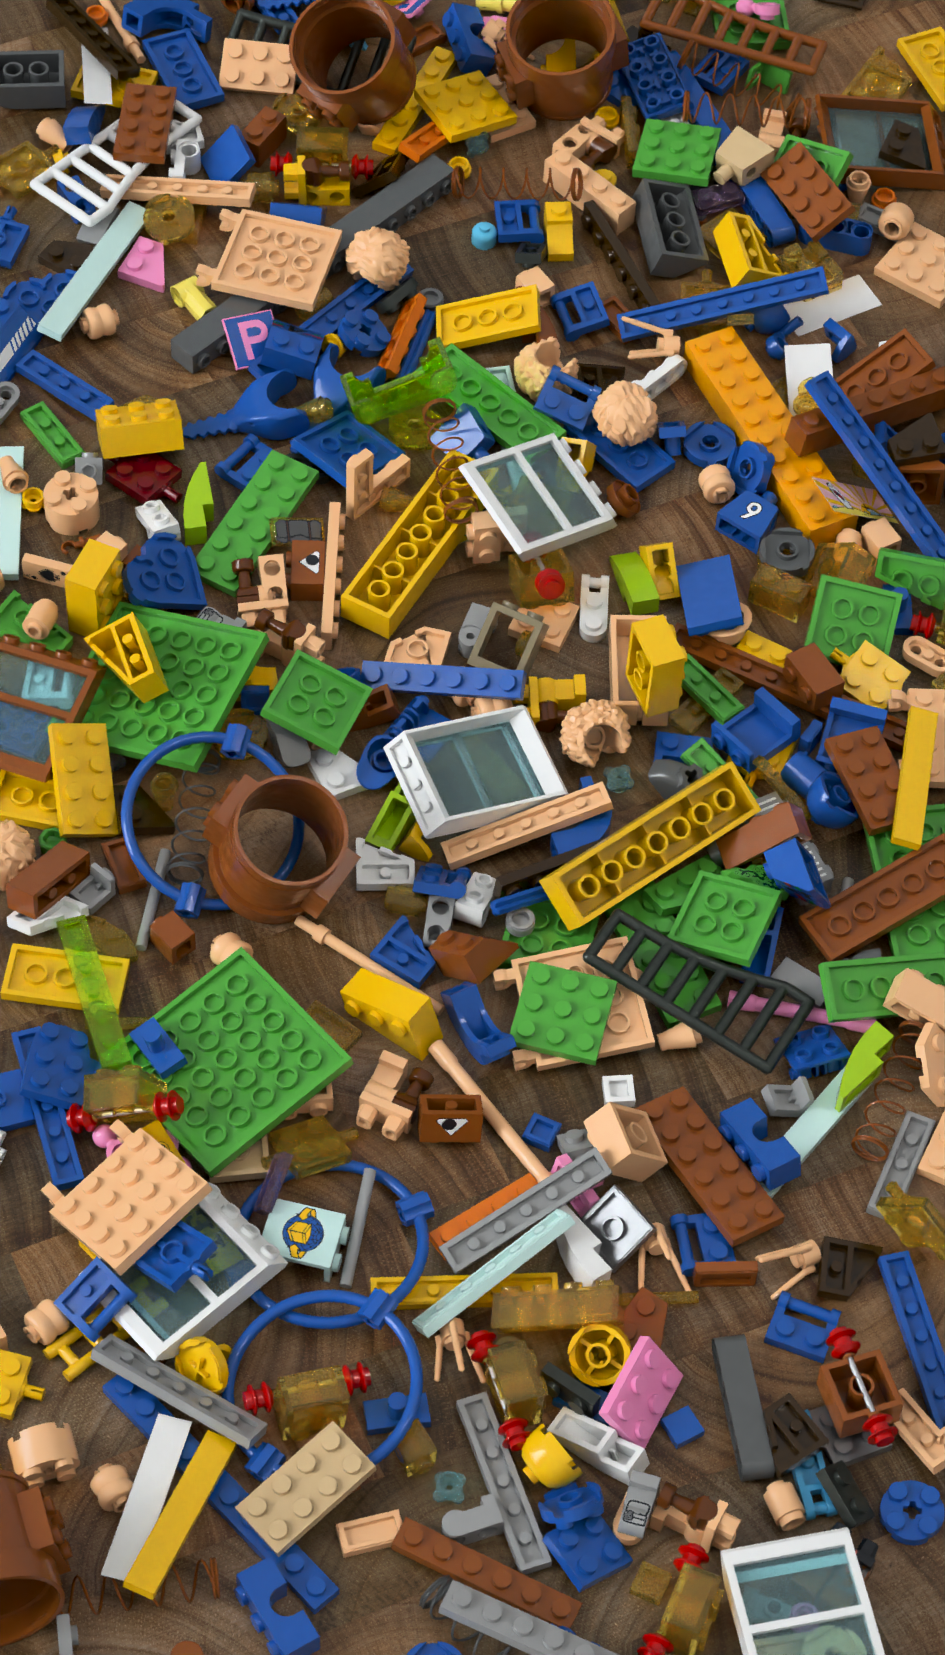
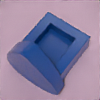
[823,318,857,363]

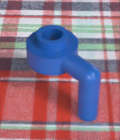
[765,316,804,361]

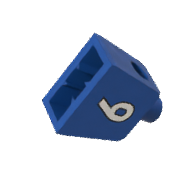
[715,491,779,555]

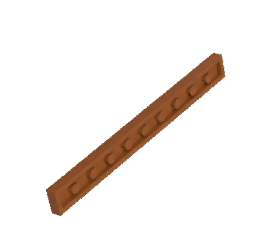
[674,622,907,753]

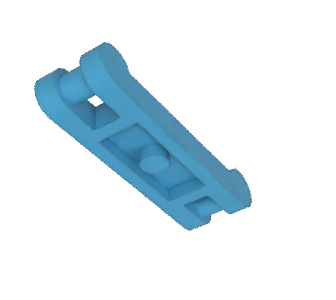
[792,1409,838,1521]

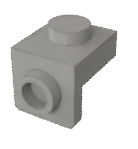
[75,452,104,485]
[70,862,116,915]
[761,1076,814,1117]
[556,1129,594,1161]

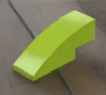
[183,462,214,546]
[609,551,660,615]
[365,783,416,851]
[835,1021,894,1113]

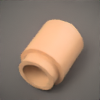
[22,599,58,640]
[763,1480,806,1531]

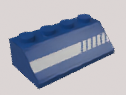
[0,297,44,382]

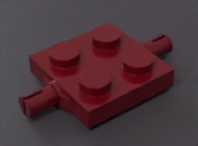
[105,453,183,504]

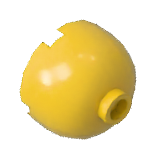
[568,1322,632,1387]
[522,1423,583,1489]

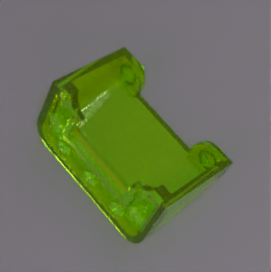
[339,337,457,425]

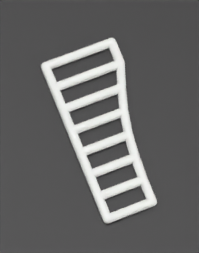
[30,99,202,227]

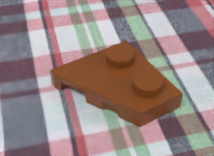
[614,1286,668,1350]

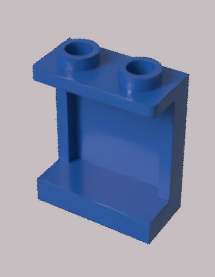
[711,687,801,774]
[815,696,888,773]

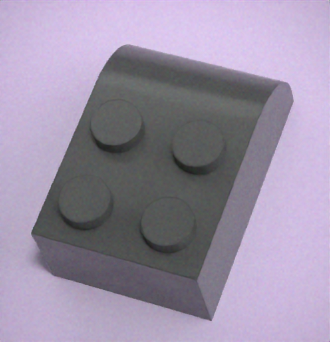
[0,50,66,109]

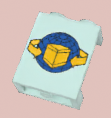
[262,1198,350,1283]

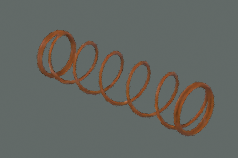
[677,39,802,123]
[682,90,812,130]
[451,166,583,201]
[422,398,479,524]
[851,1020,925,1162]
[55,1557,221,1620]

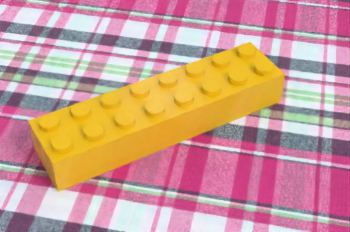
[341,450,499,639]
[539,761,761,931]

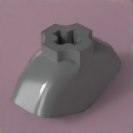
[266,719,311,768]
[648,759,703,800]

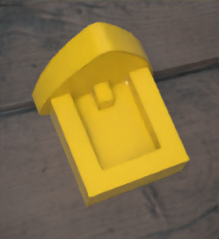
[398,820,433,862]

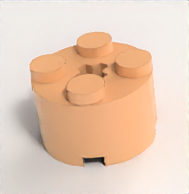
[43,470,100,536]
[7,1422,80,1489]

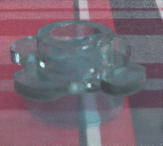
[465,131,490,158]
[603,765,634,793]
[433,1471,466,1504]

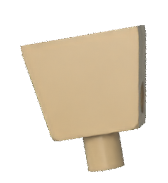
[713,126,774,186]

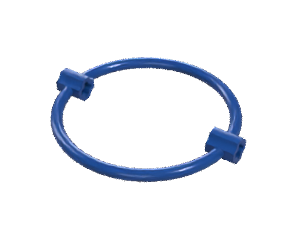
[121,723,305,919]
[224,1159,435,1329]
[221,1288,423,1483]

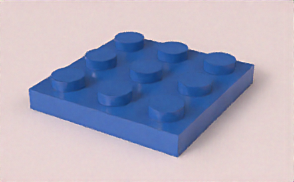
[291,409,406,488]

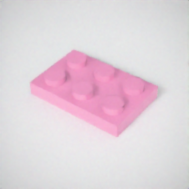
[599,1336,684,1448]

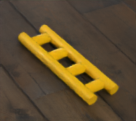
[43,1276,169,1382]

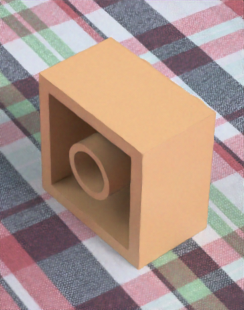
[583,1102,668,1182]

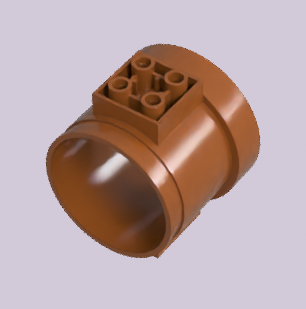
[289,0,417,134]
[494,0,629,121]
[202,773,361,925]
[0,1470,73,1647]

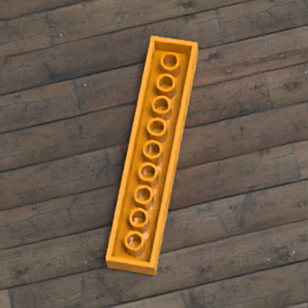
[683,326,858,549]

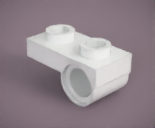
[169,139,201,179]
[135,499,181,541]
[453,872,496,928]

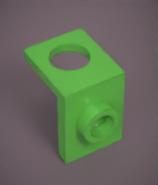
[745,62,793,95]

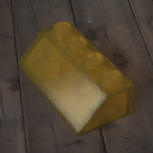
[491,1280,624,1334]

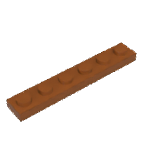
[391,1517,583,1629]

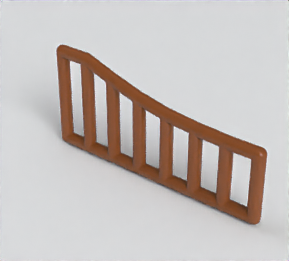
[640,0,828,76]

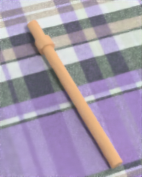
[99,0,146,64]
[294,915,445,1016]

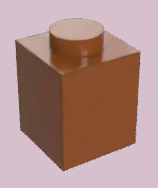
[150,910,196,965]

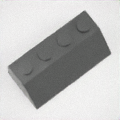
[632,178,709,278]

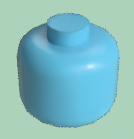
[471,222,497,250]

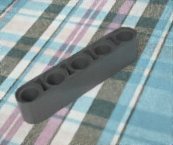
[712,1334,775,1482]

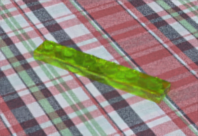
[56,915,132,1074]

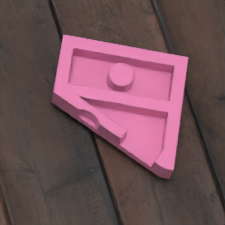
[117,236,165,293]

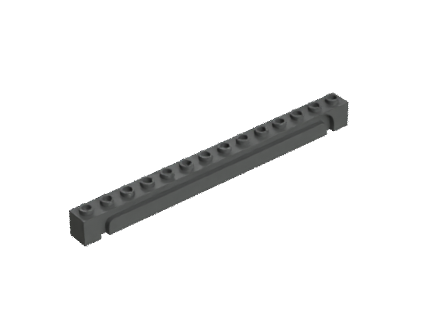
[171,154,453,374]

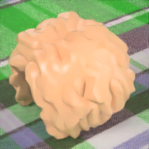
[345,226,410,291]
[514,337,579,402]
[592,380,658,447]
[559,699,632,768]
[0,819,36,892]

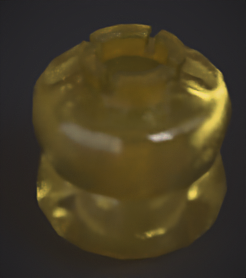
[242,171,280,204]

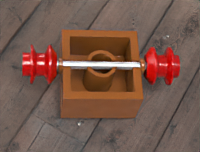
[816,1326,904,1447]

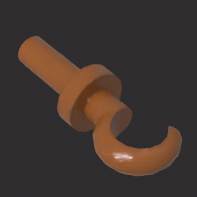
[61,533,101,554]

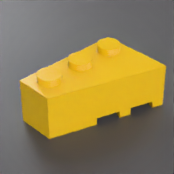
[713,211,788,287]
[83,612,169,704]
[340,968,443,1061]

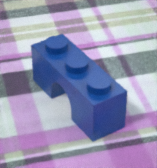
[442,2,495,77]
[718,1097,801,1191]
[234,1556,320,1655]

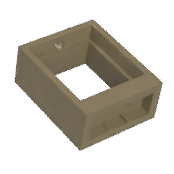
[467,600,549,679]

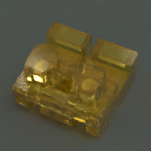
[777,241,844,302]

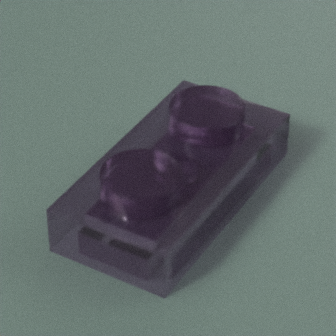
[691,180,746,217]

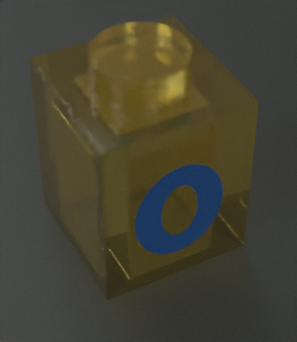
[390,1418,437,1477]

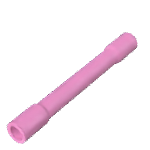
[727,990,876,1033]

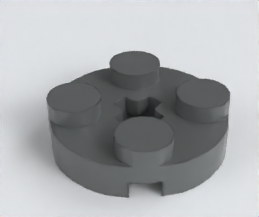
[759,527,815,577]

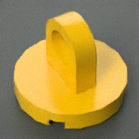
[174,1336,232,1395]

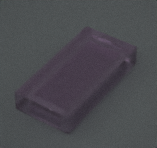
[254,1151,294,1216]

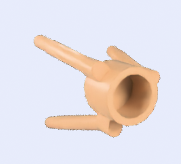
[481,18,535,61]
[621,316,680,359]
[638,1222,692,1294]
[755,1239,822,1300]
[434,1317,487,1384]

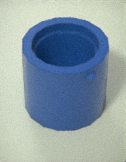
[779,751,829,800]

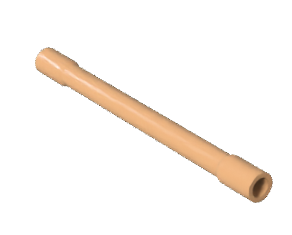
[428,1039,552,1183]

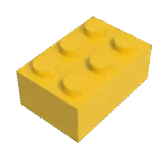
[95,398,184,459]
[64,538,126,637]
[625,614,688,718]

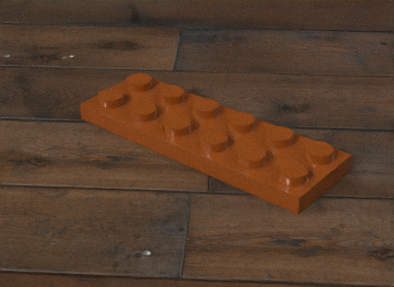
[798,833,945,962]
[634,1086,785,1247]

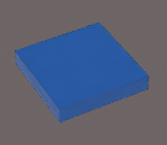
[201,124,256,182]

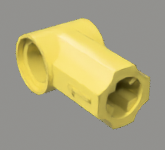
[170,275,217,320]

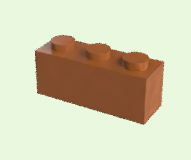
[716,802,813,869]
[6,841,90,920]

